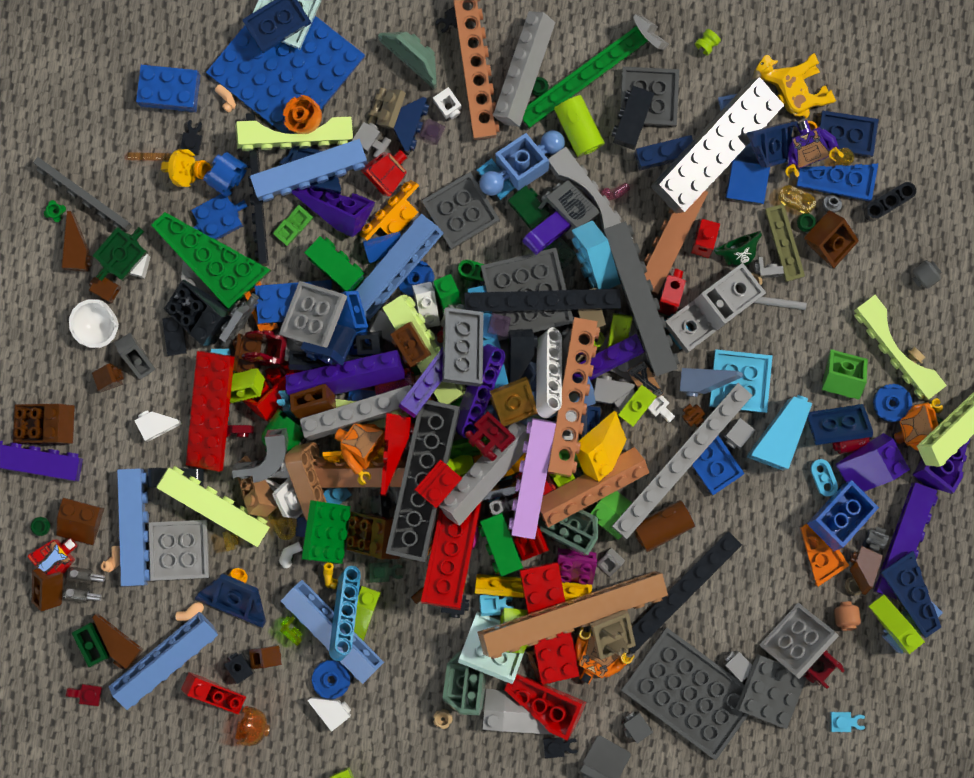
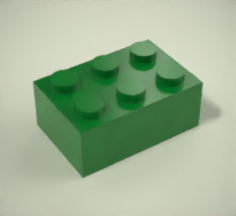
[304,236,364,291]
[478,513,523,576]

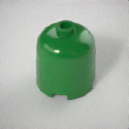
[261,408,304,454]

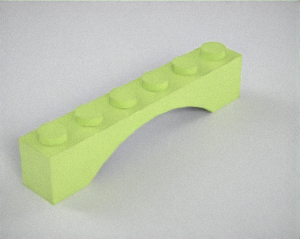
[235,117,353,151]
[854,295,947,401]

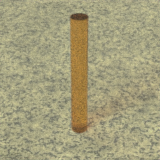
[127,152,172,161]

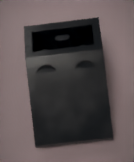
[164,280,232,346]

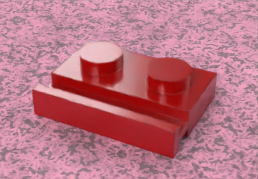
[414,460,463,509]
[508,525,549,561]

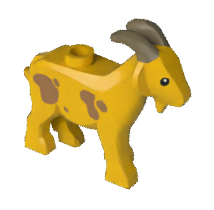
[751,53,836,119]

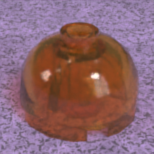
[235,706,270,746]

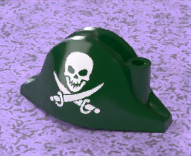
[713,231,762,265]

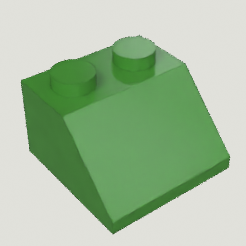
[822,349,868,400]
[590,491,632,540]

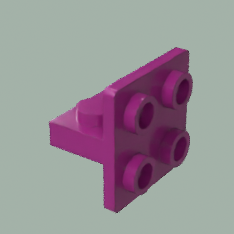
[557,548,597,585]

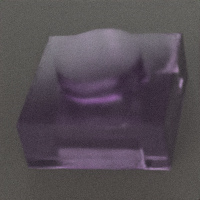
[420,119,446,144]
[487,313,511,337]

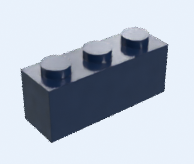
[635,135,693,171]

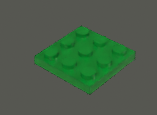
[302,500,351,564]

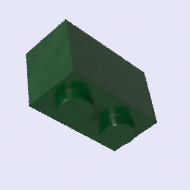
[508,186,550,231]
[72,623,111,668]

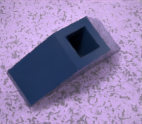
[393,97,430,155]

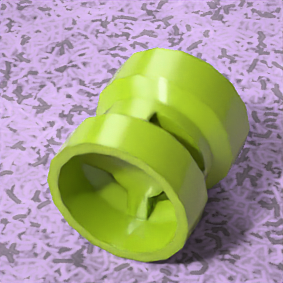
[694,29,721,56]

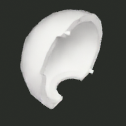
[69,299,119,348]

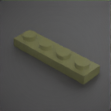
[765,204,805,282]

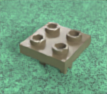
[590,610,636,660]

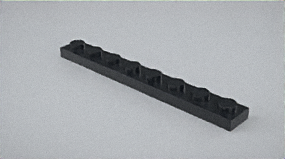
[243,113,269,266]
[464,289,621,313]
[629,531,742,654]

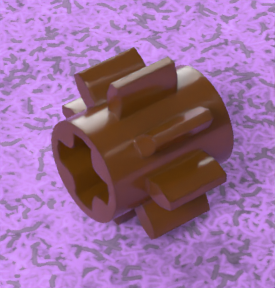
[681,404,705,427]

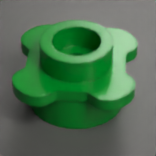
[44,200,66,222]

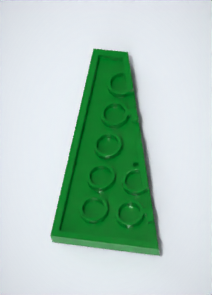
[151,212,271,309]

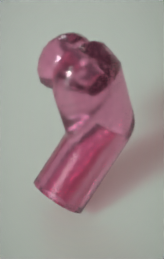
[601,183,630,201]

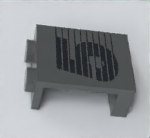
[538,180,600,240]

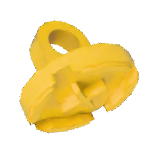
[160,149,197,187]

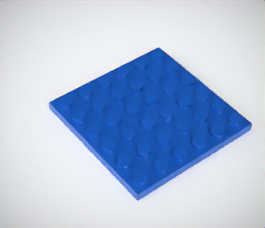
[206,16,365,134]

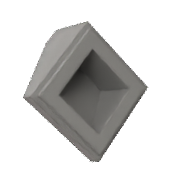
[597,548,625,577]

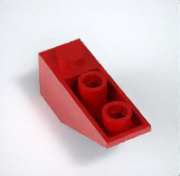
[181,672,246,715]

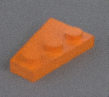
[800,523,850,587]

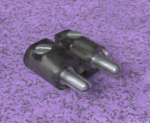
[63,566,105,603]

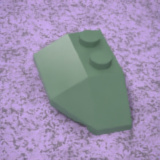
[378,31,437,89]
[538,510,598,556]
[443,650,487,715]

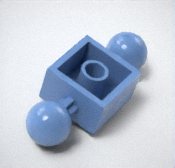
[479,130,565,196]

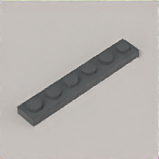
[33,157,133,231]

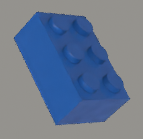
[136,65,201,112]
[807,480,879,551]

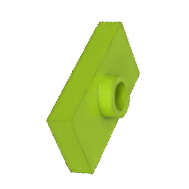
[607,313,632,348]
[618,385,657,427]

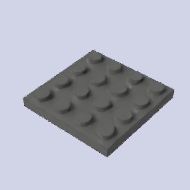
[481,248,573,341]

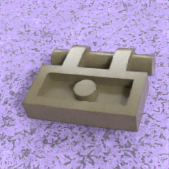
[368,88,406,128]

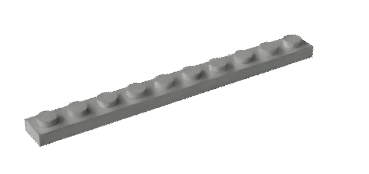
[611,383,753,539]

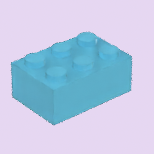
[572,220,621,289]

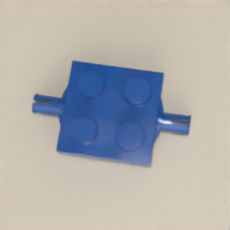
[191,194,248,240]

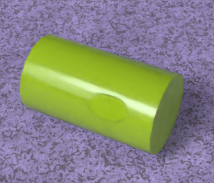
[554,95,605,157]

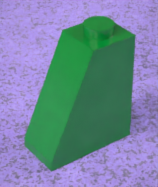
[432,274,462,316]

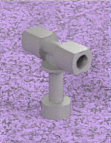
[489,497,518,515]

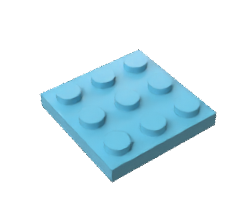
[709,349,773,413]

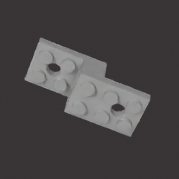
[665,263,766,354]

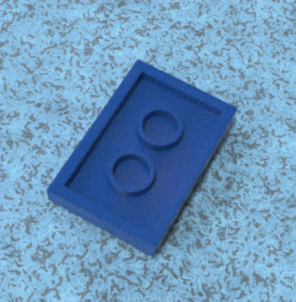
[680,435,745,496]

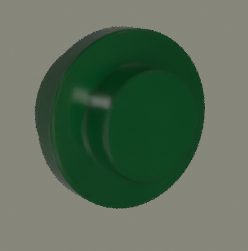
[532,77,549,96]
[797,213,816,232]
[30,517,50,536]

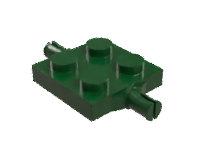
[93,227,148,281]

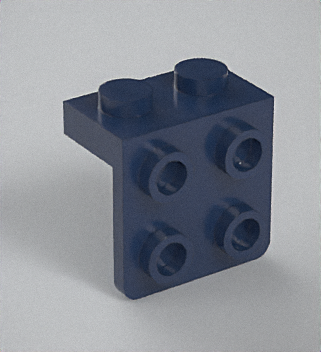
[300,324,356,366]

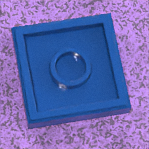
[726,160,770,204]

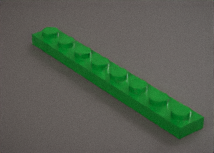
[522,26,649,129]

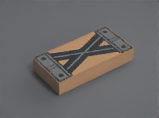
[627,361,663,399]

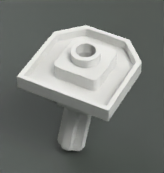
[265,477,303,519]

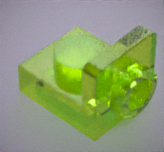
[280,616,304,646]

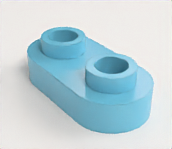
[810,459,838,497]

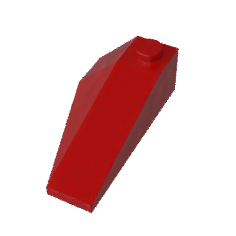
[243,359,303,421]
[381,413,415,496]
[504,674,587,740]

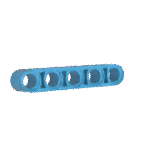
[329,566,361,661]

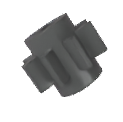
[865,526,889,551]

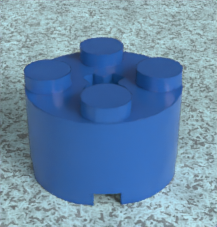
[203,152,247,197]

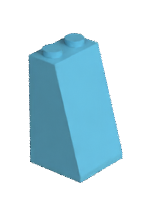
[747,395,812,471]

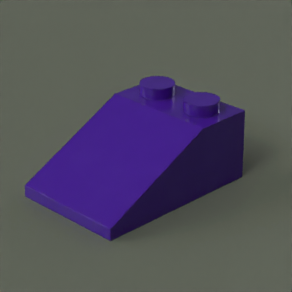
[836,433,910,492]

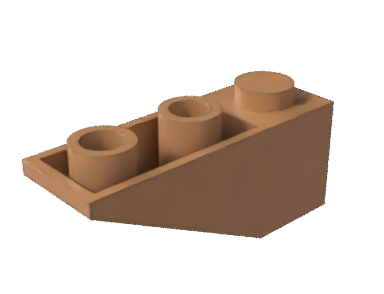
[238,456,278,517]

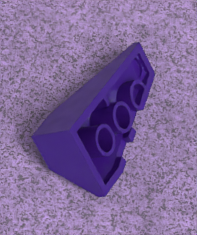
[292,187,375,237]
[912,438,970,494]

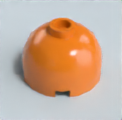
[283,95,322,134]

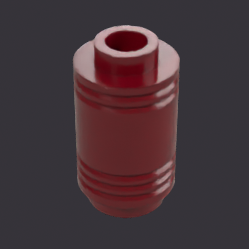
[832,437,870,454]

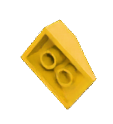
[576,411,627,482]

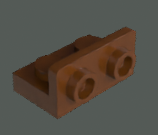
[391,322,431,368]
[233,333,262,373]

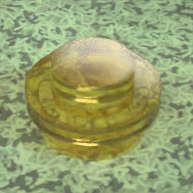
[835,148,854,166]

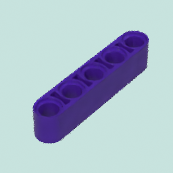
[522,211,571,255]
[455,344,505,439]

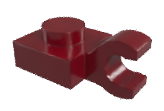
[226,425,254,438]
[66,684,102,706]

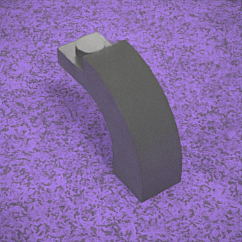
[232,428,288,483]

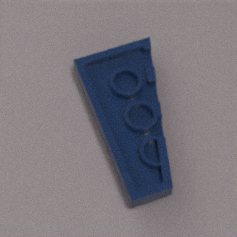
[880,551,941,638]

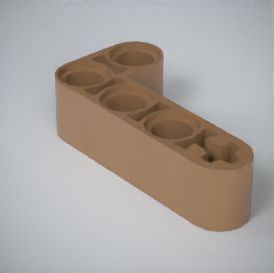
[285,442,327,521]

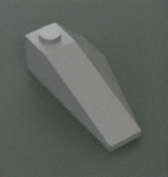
[483,689,554,735]

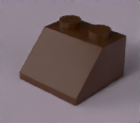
[804,210,859,268]
[56,498,104,545]

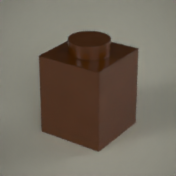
[89,277,122,303]
[249,645,282,669]

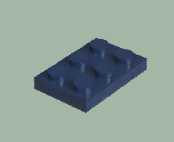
[242,0,311,53]
[819,110,879,157]
[807,404,873,445]

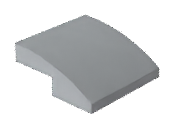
[633,14,669,50]

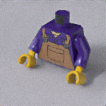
[785,120,844,178]

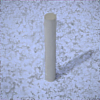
[754,297,807,310]

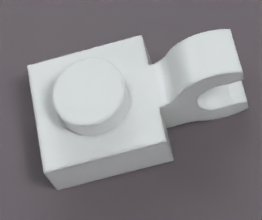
[648,395,675,423]

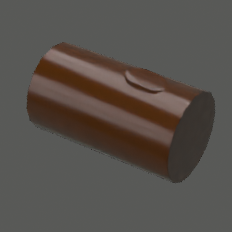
[634,500,695,553]

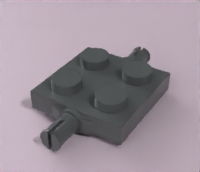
[219,293,259,347]

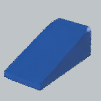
[363,231,401,263]

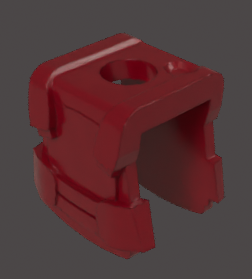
[241,330,287,366]
[805,650,844,689]

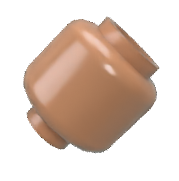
[834,601,861,631]

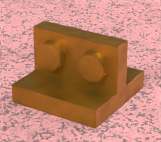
[490,377,538,427]

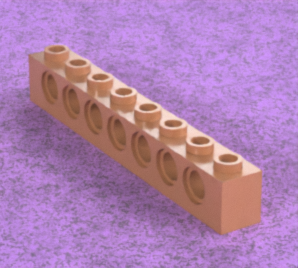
[453,0,500,140]
[547,317,600,477]

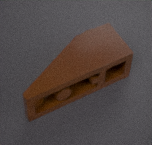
[62,211,93,272]
[92,614,144,669]

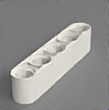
[536,328,562,418]

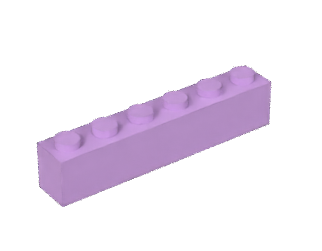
[508,417,556,539]

